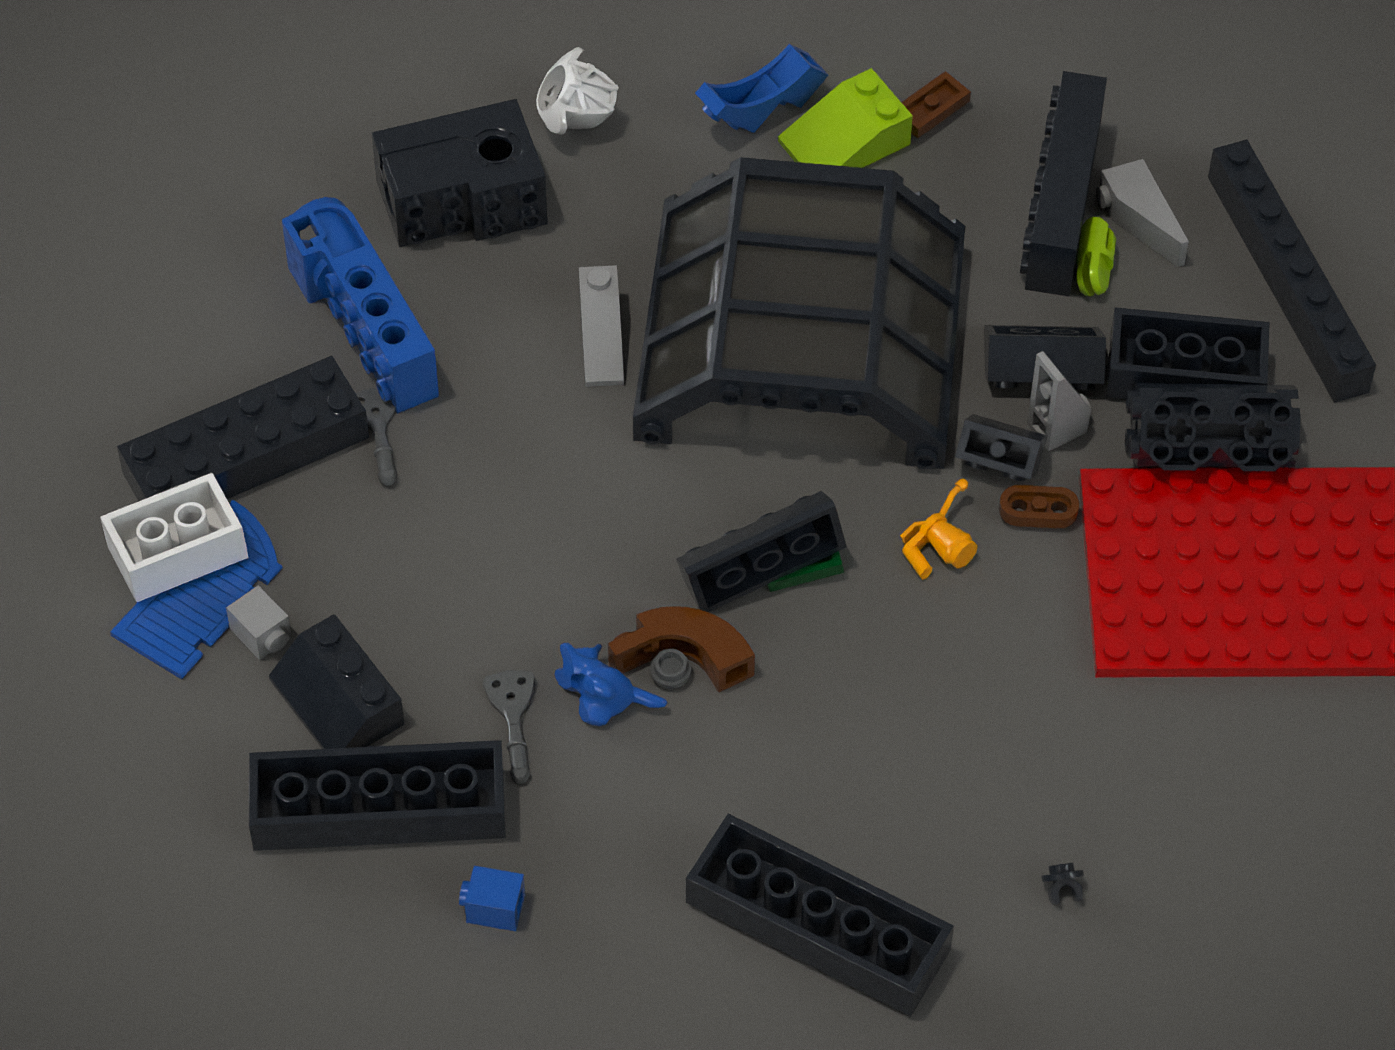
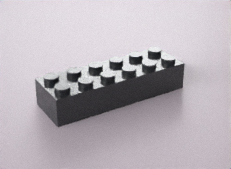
[1020,71,1107,297]
[117,355,369,502]
[249,740,506,851]
[686,813,954,1017]

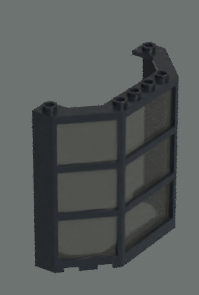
[633,157,966,469]

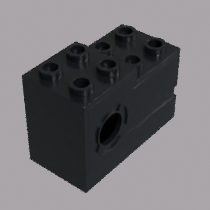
[371,99,548,247]

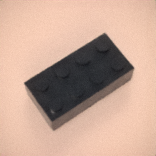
[1106,307,1270,399]

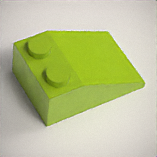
[778,68,913,168]

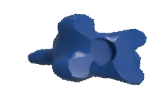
[555,643,668,726]

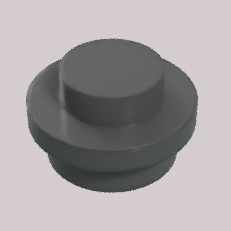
[650,649,691,689]

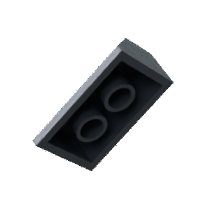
[984,325,1106,390]
[269,614,405,749]

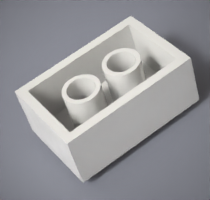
[100,473,249,602]

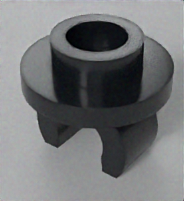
[1041,862,1084,904]

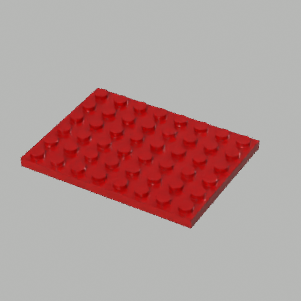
[1079,467,1395,678]

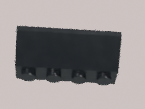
[676,491,847,612]

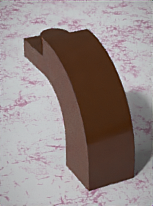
[608,606,755,692]

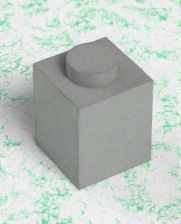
[226,585,292,660]

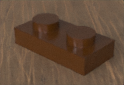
[901,71,971,139]

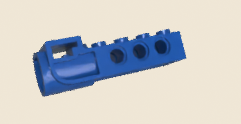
[282,197,439,414]

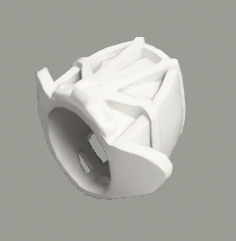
[536,47,619,135]

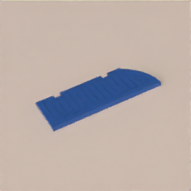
[110,500,283,679]

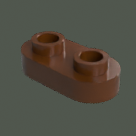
[999,485,1079,528]

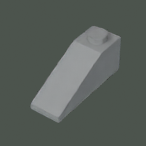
[1096,159,1189,267]
[579,265,624,387]
[1027,351,1091,452]

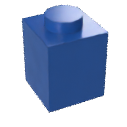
[459,866,525,931]

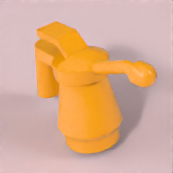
[900,478,978,580]

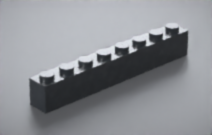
[1208,139,1376,403]

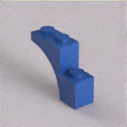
[695,44,829,133]

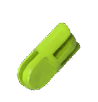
[1076,217,1116,296]

